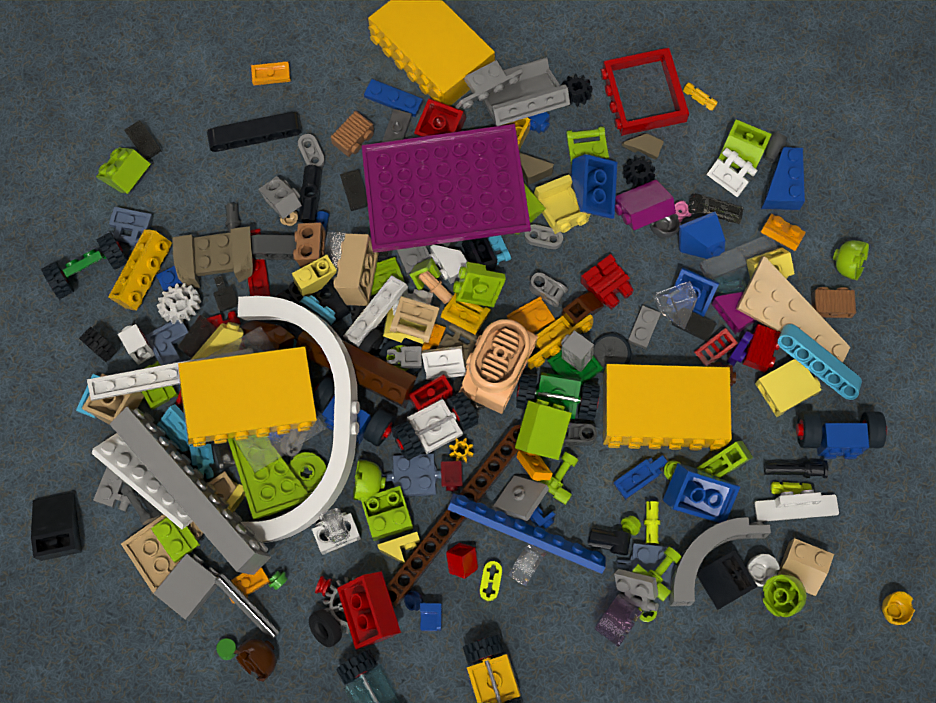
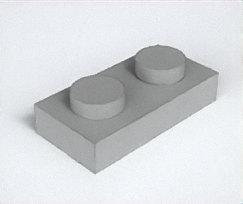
[628,306,661,349]

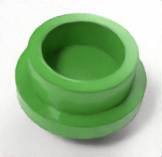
[268,571,288,590]

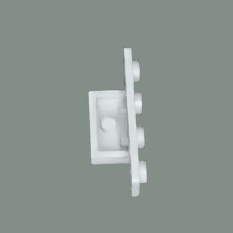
[754,490,839,522]

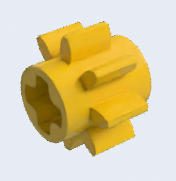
[449,438,473,463]

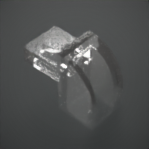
[508,543,548,587]

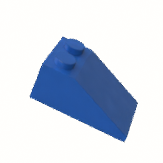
[571,154,617,219]
[663,463,740,523]

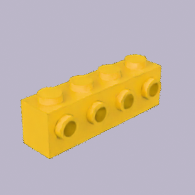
[108,229,172,311]

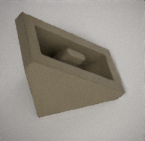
[519,153,554,185]

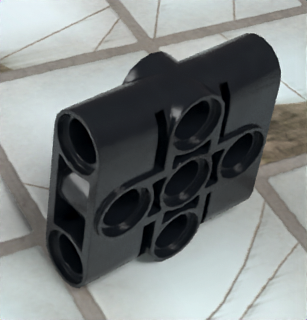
[275,281,350,341]

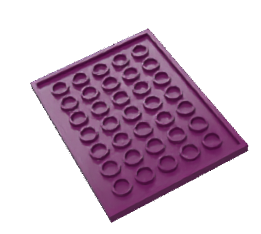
[361,124,531,253]

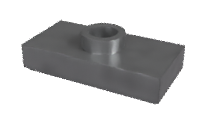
[382,109,412,142]

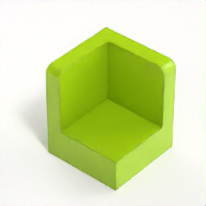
[409,258,441,290]

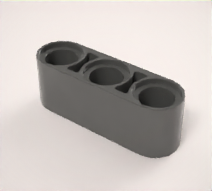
[251,235,306,260]

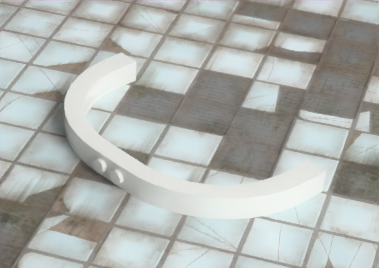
[238,296,360,543]

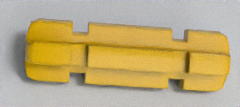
[683,83,718,111]

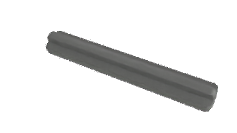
[214,573,279,640]

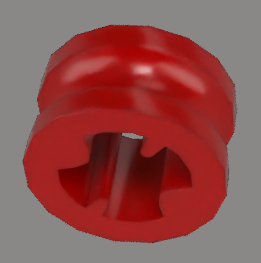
[315,576,332,597]

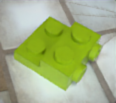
[453,262,506,307]

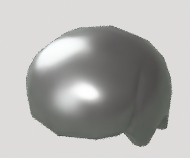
[650,214,681,239]

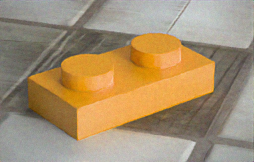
[251,62,291,86]
[516,450,553,481]
[229,567,270,604]

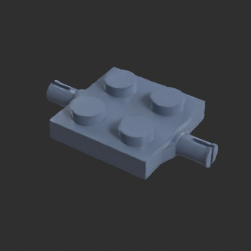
[382,454,441,497]
[616,544,677,590]

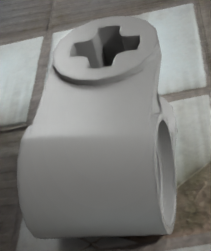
[529,273,568,307]

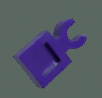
[727,331,754,366]

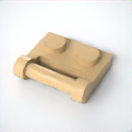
[390,296,439,343]

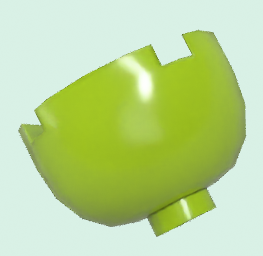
[833,240,869,280]
[353,459,386,501]
[763,574,807,617]

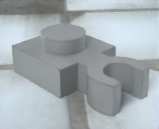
[387,346,422,368]

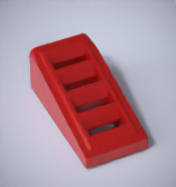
[694,328,738,367]

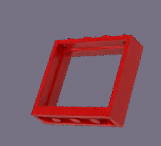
[600,48,689,136]

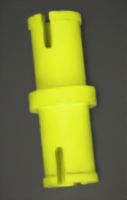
[644,501,661,544]

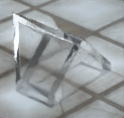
[653,281,698,330]

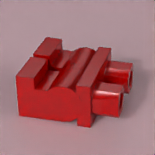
[581,254,634,309]

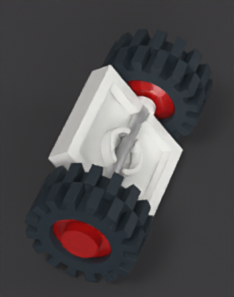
[391,392,479,460]

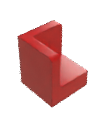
[446,543,478,579]

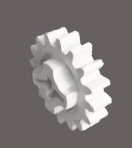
[157,283,201,324]

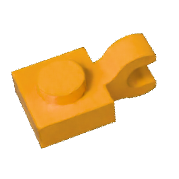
[422,324,446,351]

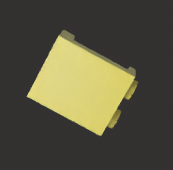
[534,174,590,234]
[755,359,821,417]

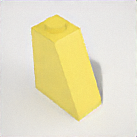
[191,322,243,360]

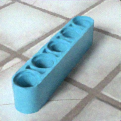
[778,324,862,400]

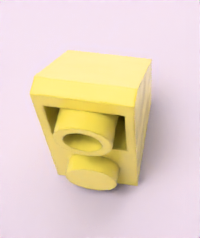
[292,255,337,297]

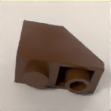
[561,292,604,327]

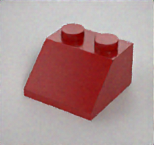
[414,98,466,137]

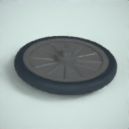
[593,333,632,374]

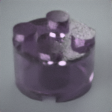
[594,595,643,647]

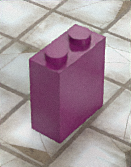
[615,180,676,230]

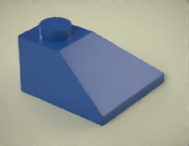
[679,212,725,259]

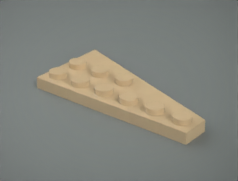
[736,256,850,363]
[121,471,236,593]

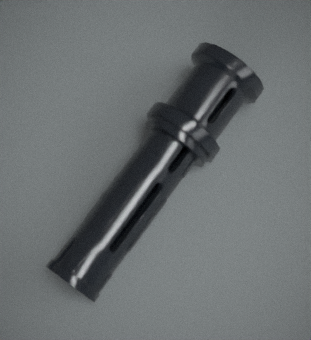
[764,460,828,478]

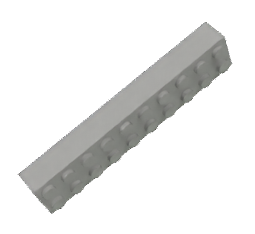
[110,407,271,575]

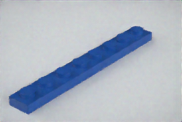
[448,493,606,574]

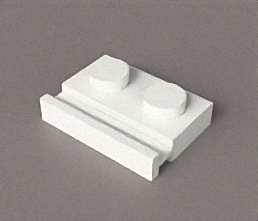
[422,346,466,380]

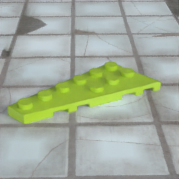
[228,435,310,520]

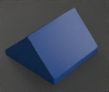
[667,268,719,318]

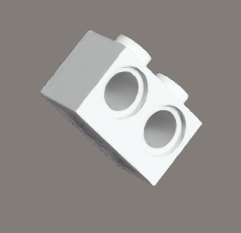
[312,512,361,555]

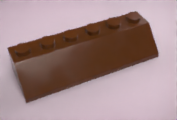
[296,330,417,408]

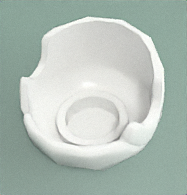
[746,554,780,587]

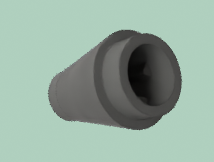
[764,132,787,162]

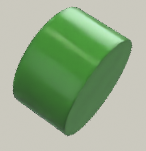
[216,638,237,660]

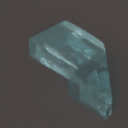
[712,277,748,294]

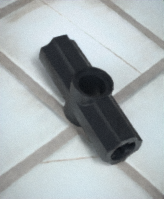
[298,165,322,223]

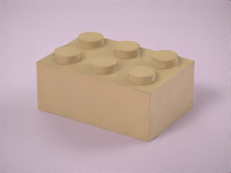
[334,234,379,306]

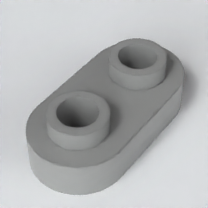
[298,134,325,168]
[524,224,563,249]

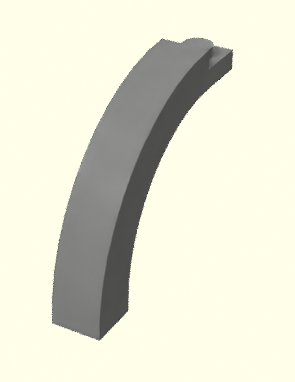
[670,517,771,606]

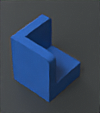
[420,603,442,631]

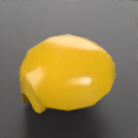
[882,591,915,625]

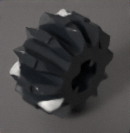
[562,74,593,107]
[623,156,656,189]

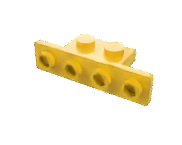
[527,314,593,370]

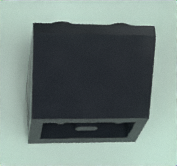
[696,550,758,610]

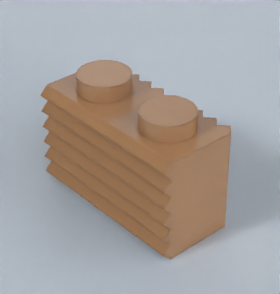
[331,111,374,157]
[811,287,856,318]

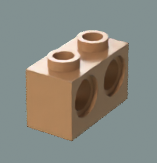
[293,222,326,268]

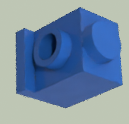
[528,112,550,134]

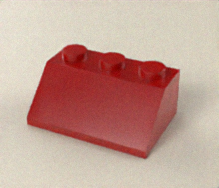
[337,571,401,649]

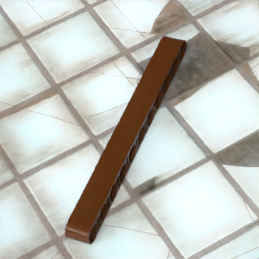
[386,425,521,608]

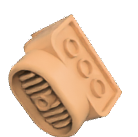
[459,319,538,414]

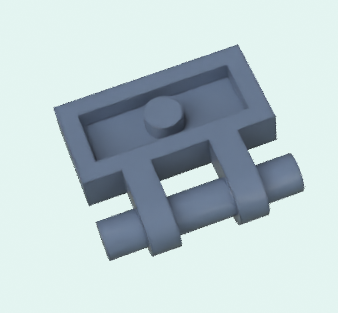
[107,207,153,247]

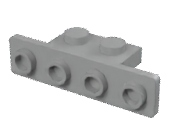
[456,60,523,109]

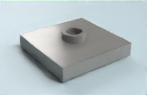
[493,475,549,521]

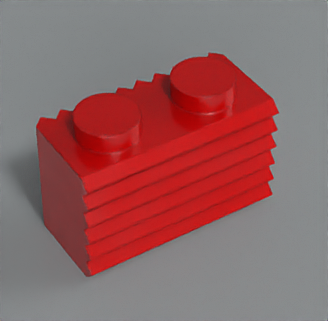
[743,324,781,372]
[409,374,453,412]

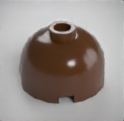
[234,638,277,682]

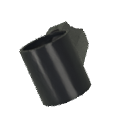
[588,528,631,555]

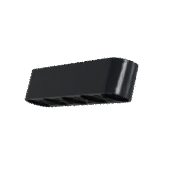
[207,112,301,152]

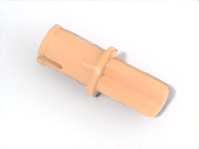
[418,271,453,304]

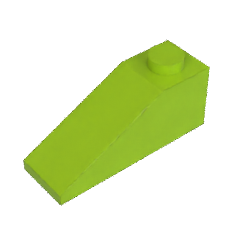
[696,441,753,478]

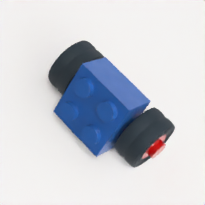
[313,376,396,446]
[796,411,887,459]

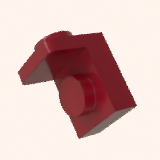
[441,461,462,491]

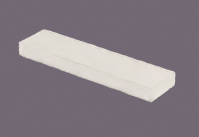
[343,275,408,348]

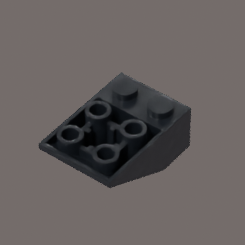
[31,492,82,561]

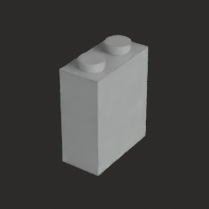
[153,553,220,621]

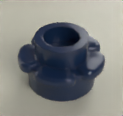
[404,590,423,611]

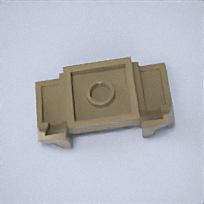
[172,226,253,288]

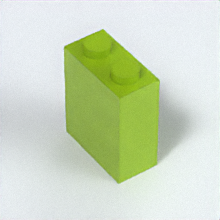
[515,399,572,460]

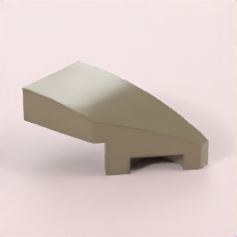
[621,133,664,159]

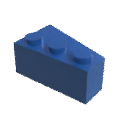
[761,147,805,210]

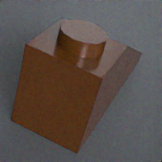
[239,320,294,352]

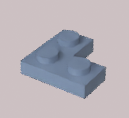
[145,320,190,366]

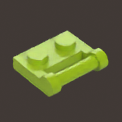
[566,126,609,164]

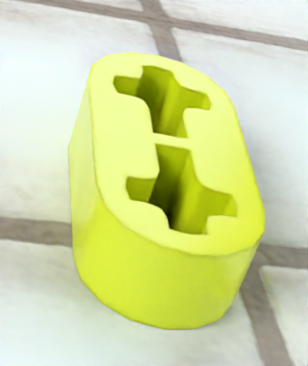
[480,561,502,602]

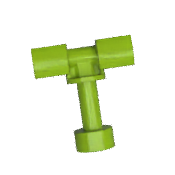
[532,452,579,505]
[632,547,682,602]

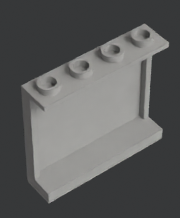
[483,57,570,126]

